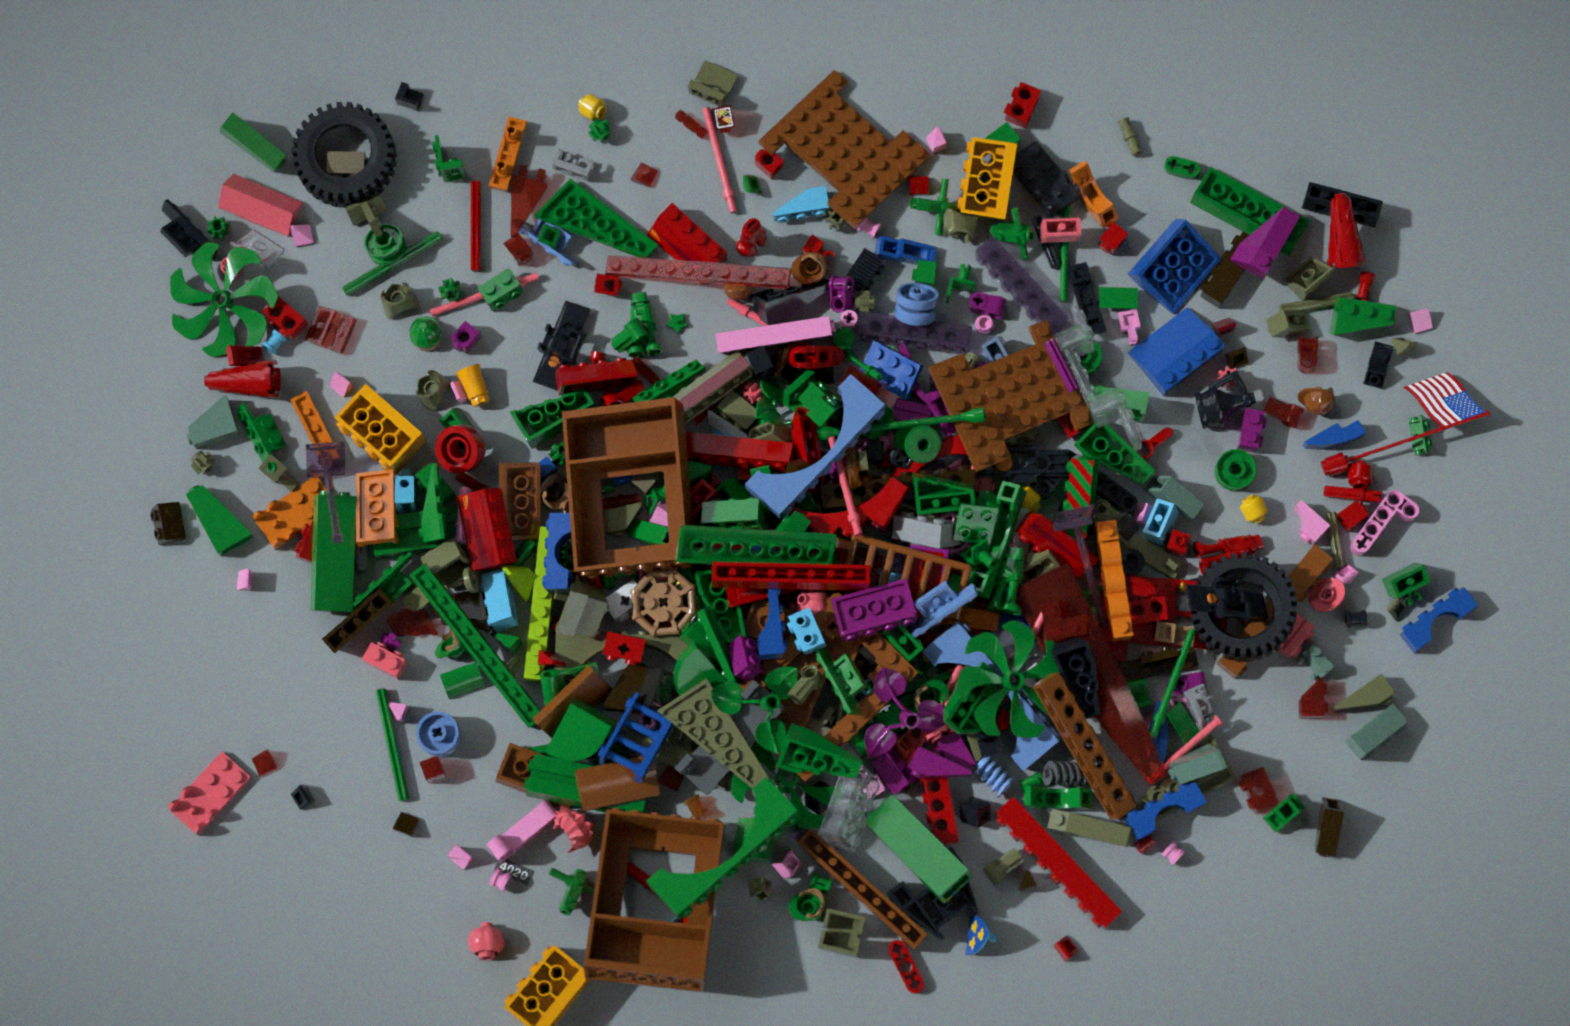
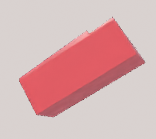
[218,174,304,237]

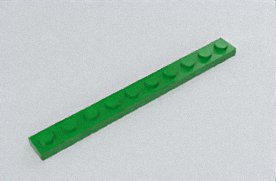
[409,562,541,728]

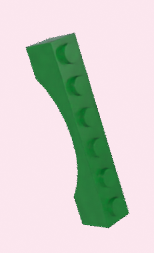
[968,481,1027,600]

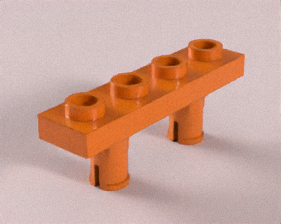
[489,116,527,192]

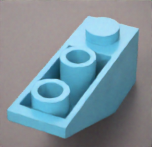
[773,186,829,223]

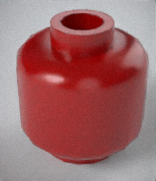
[1348,460,1373,489]

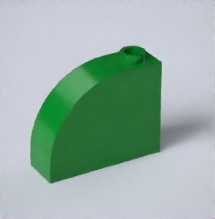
[674,642,727,696]
[545,699,616,761]

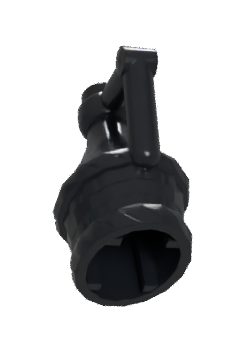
[1194,371,1256,429]

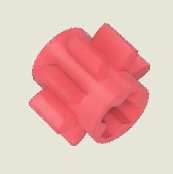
[1216,366,1241,391]
[742,382,766,406]

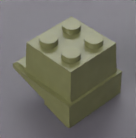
[554,574,609,637]

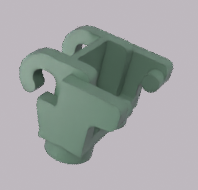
[1297,643,1335,681]

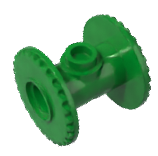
[894,425,941,463]

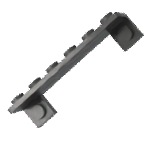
[675,680,785,795]

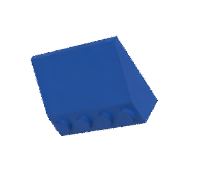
[1128,219,1221,314]
[1128,307,1225,397]

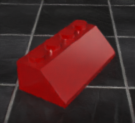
[555,358,638,396]

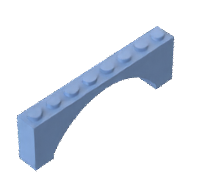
[745,374,885,519]
[922,620,1060,771]

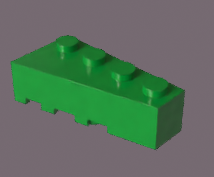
[510,388,595,449]

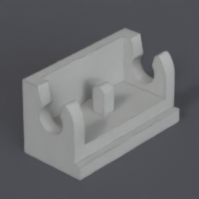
[552,149,596,182]
[1183,683,1215,731]

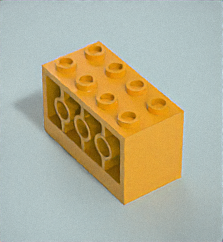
[957,137,1017,220]
[334,384,426,475]
[504,945,591,1026]

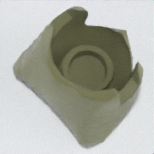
[943,209,980,243]
[381,282,419,319]
[416,370,452,410]

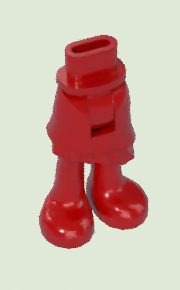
[736,218,767,257]
[1193,534,1263,576]

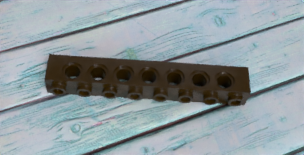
[820,465,977,508]

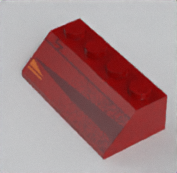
[647,203,727,285]
[457,487,517,571]
[1014,513,1099,578]

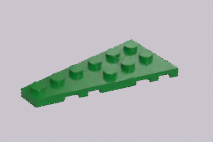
[534,178,658,260]

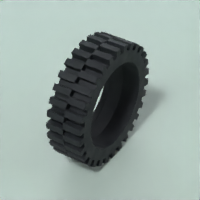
[292,102,397,208]
[1191,552,1297,662]

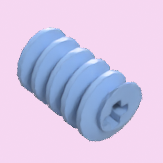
[971,755,1013,798]

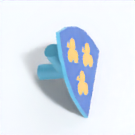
[965,916,997,955]

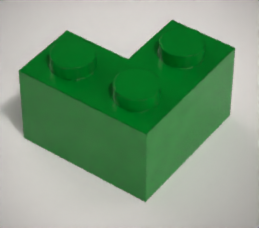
[798,380,843,427]

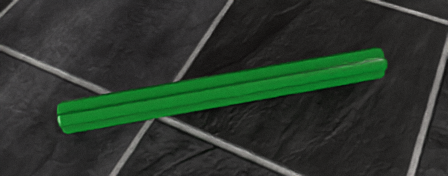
[342,231,443,296]
[376,688,409,802]

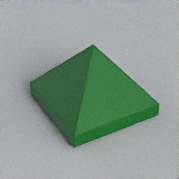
[743,175,762,194]
[537,223,561,248]

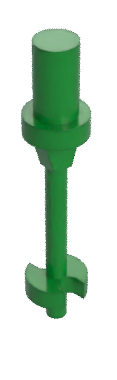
[844,350,883,381]

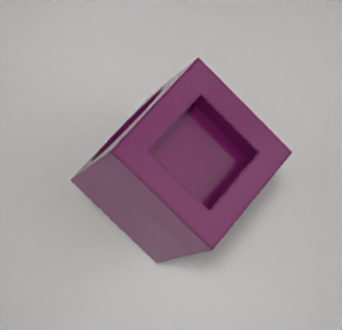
[450,321,481,354]

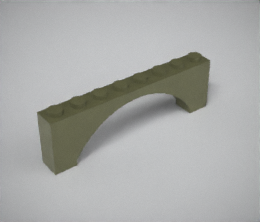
[555,631,688,682]

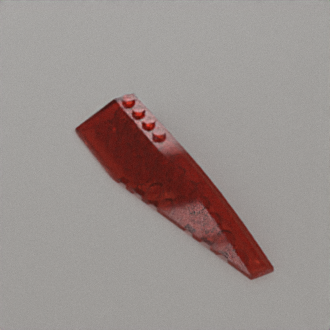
[1016,563,1168,785]

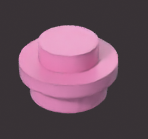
[975,315,994,334]

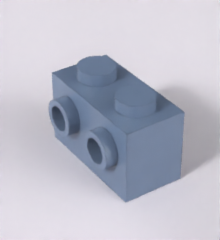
[981,336,1012,362]

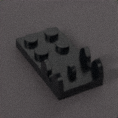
[1013,141,1081,218]

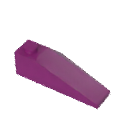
[1230,207,1300,279]

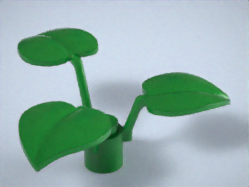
[754,377,792,427]
[711,666,798,754]

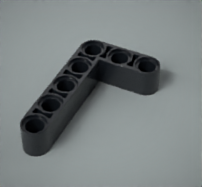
[1035,449,1138,515]

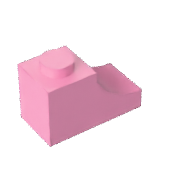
[1294,500,1330,546]

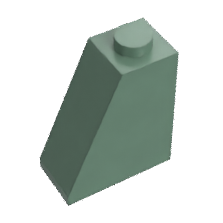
[187,396,240,449]
[1144,475,1204,519]
[1168,743,1227,784]

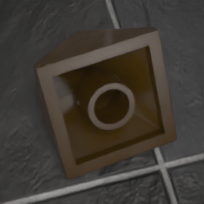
[770,342,812,386]

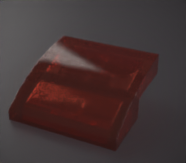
[305,306,357,355]

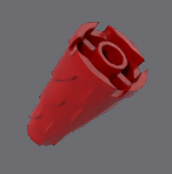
[1327,193,1366,268]
[204,360,281,398]

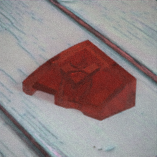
[386,607,438,637]

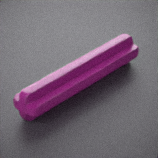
[1045,339,1079,392]

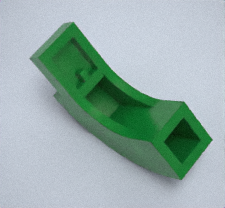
[1024,786,1092,810]

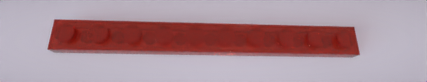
[605,255,792,288]

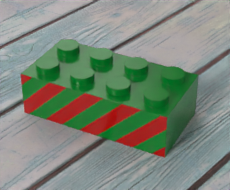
[1061,455,1100,538]

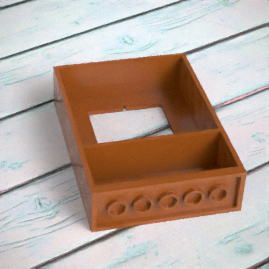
[562,397,696,579]
[584,808,724,992]

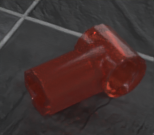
[1263,397,1304,428]

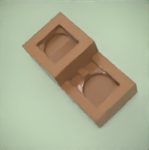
[1154,622,1195,648]

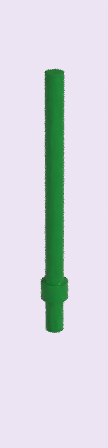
[1059,206,1072,303]
[1149,628,1196,739]

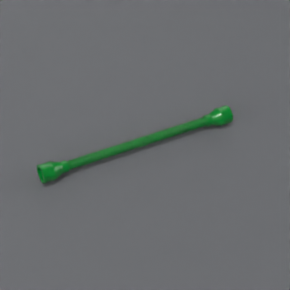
[816,407,986,442]

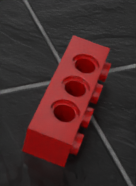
[919,777,959,846]

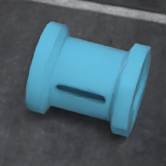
[262,330,287,355]

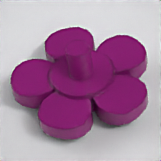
[381,632,401,653]

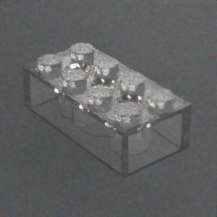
[818,765,880,853]

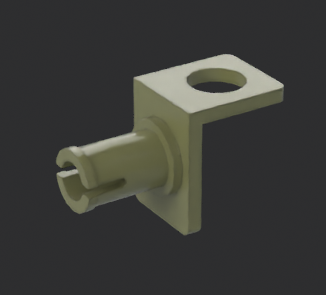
[259,454,298,492]

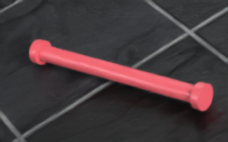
[1145,715,1223,786]

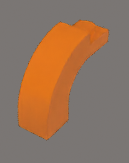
[1069,160,1119,228]

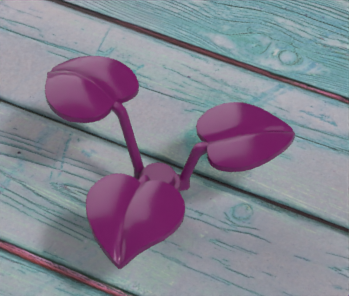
[864,667,946,758]

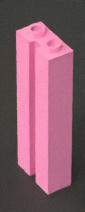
[716,316,836,353]

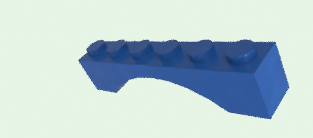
[751,545,787,660]

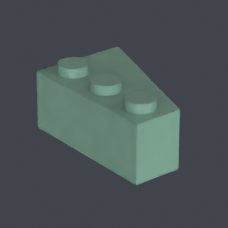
[1345,704,1408,760]

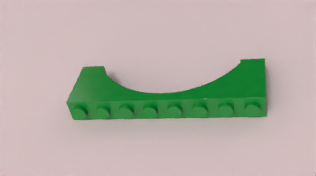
[646,777,799,920]

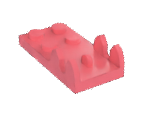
[168,752,251,836]

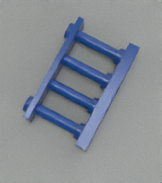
[598,692,674,784]

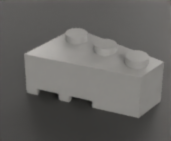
[892,511,962,549]

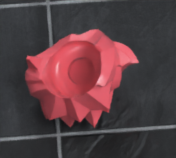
[553,806,594,853]

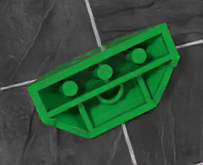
[943,662,998,734]

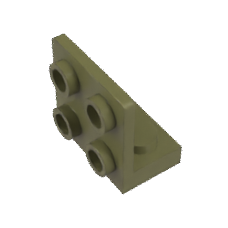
[688,60,738,108]

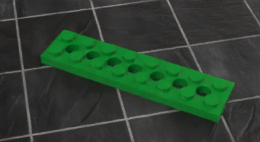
[675,525,837,564]

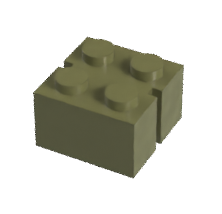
[420,537,471,585]
[818,908,866,958]

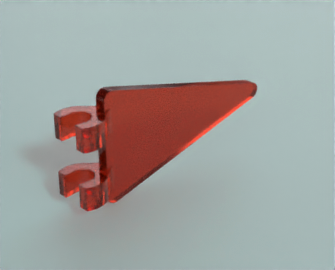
[511,164,548,238]

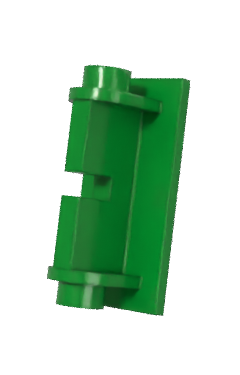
[1409,414,1433,456]

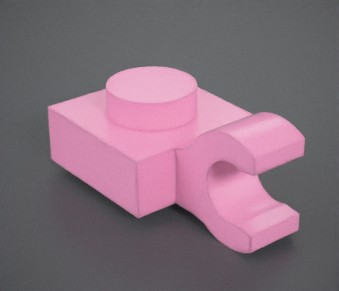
[1118,309,1141,345]

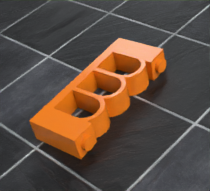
[1094,520,1133,642]

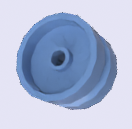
[894,283,939,326]
[416,712,461,757]

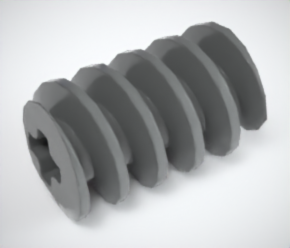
[1043,761,1087,787]

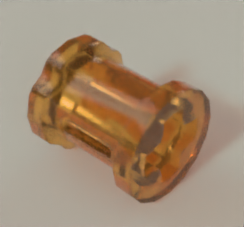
[683,794,708,817]

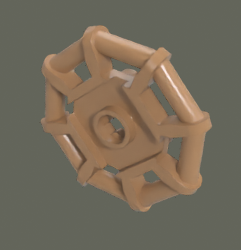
[630,567,698,638]

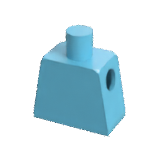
[395,468,417,515]

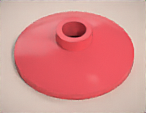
[1308,578,1346,612]

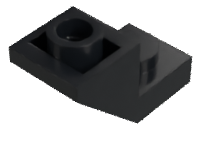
[1363,341,1394,389]

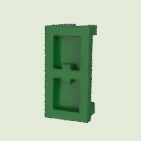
[1098,287,1138,309]

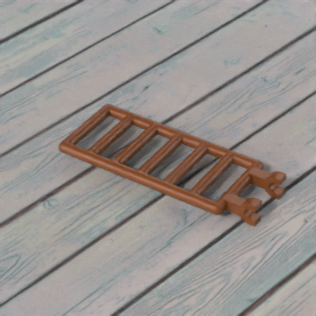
[835,534,972,620]

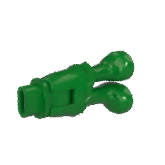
[628,292,663,358]
[986,547,1024,616]

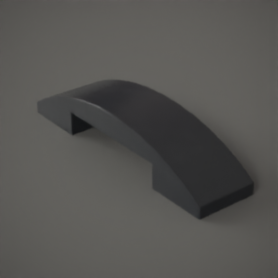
[1068,262,1107,336]

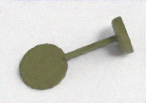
[402,566,480,611]

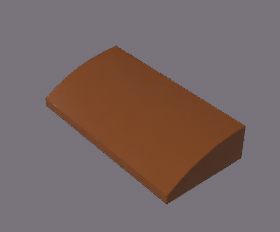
[499,462,541,540]
[532,665,613,738]
[495,743,570,808]
[575,757,660,812]

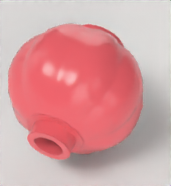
[796,589,829,618]
[468,922,505,960]

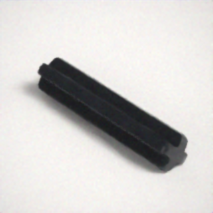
[1032,216,1061,269]

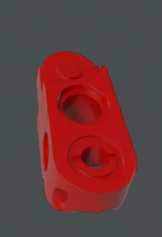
[789,346,845,369]

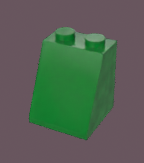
[731,817,774,865]

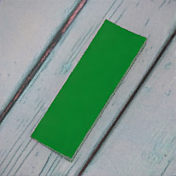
[1190,166,1310,257]

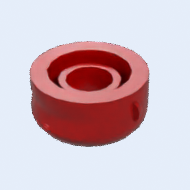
[435,424,485,473]

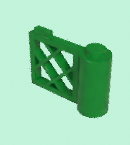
[540,662,599,706]

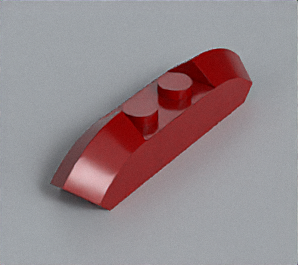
[792,406,825,502]

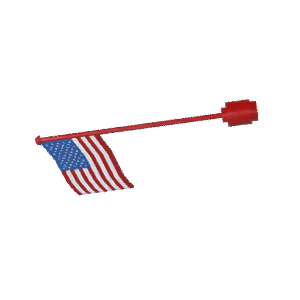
[1320,372,1490,476]

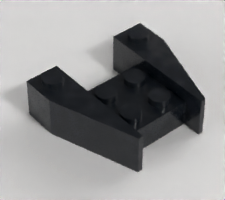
[886,846,979,940]

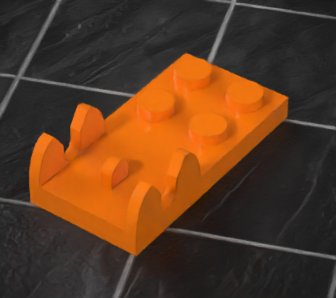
[356,469,399,548]
[252,475,327,550]

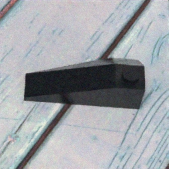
[750,278,829,325]
[1051,637,1100,719]

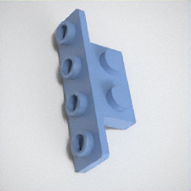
[511,219,579,266]
[909,580,978,638]

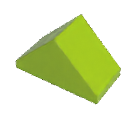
[501,565,536,602]

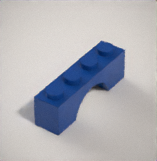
[542,513,573,593]
[1400,587,1478,653]
[1125,782,1207,842]

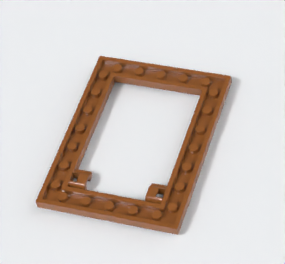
[739,590,919,782]

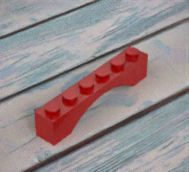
[875,435,968,492]

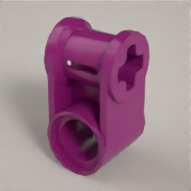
[829,276,854,313]
[968,292,1006,319]
[1173,672,1208,696]

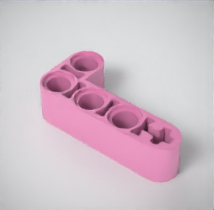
[1350,490,1419,556]
[486,800,558,863]

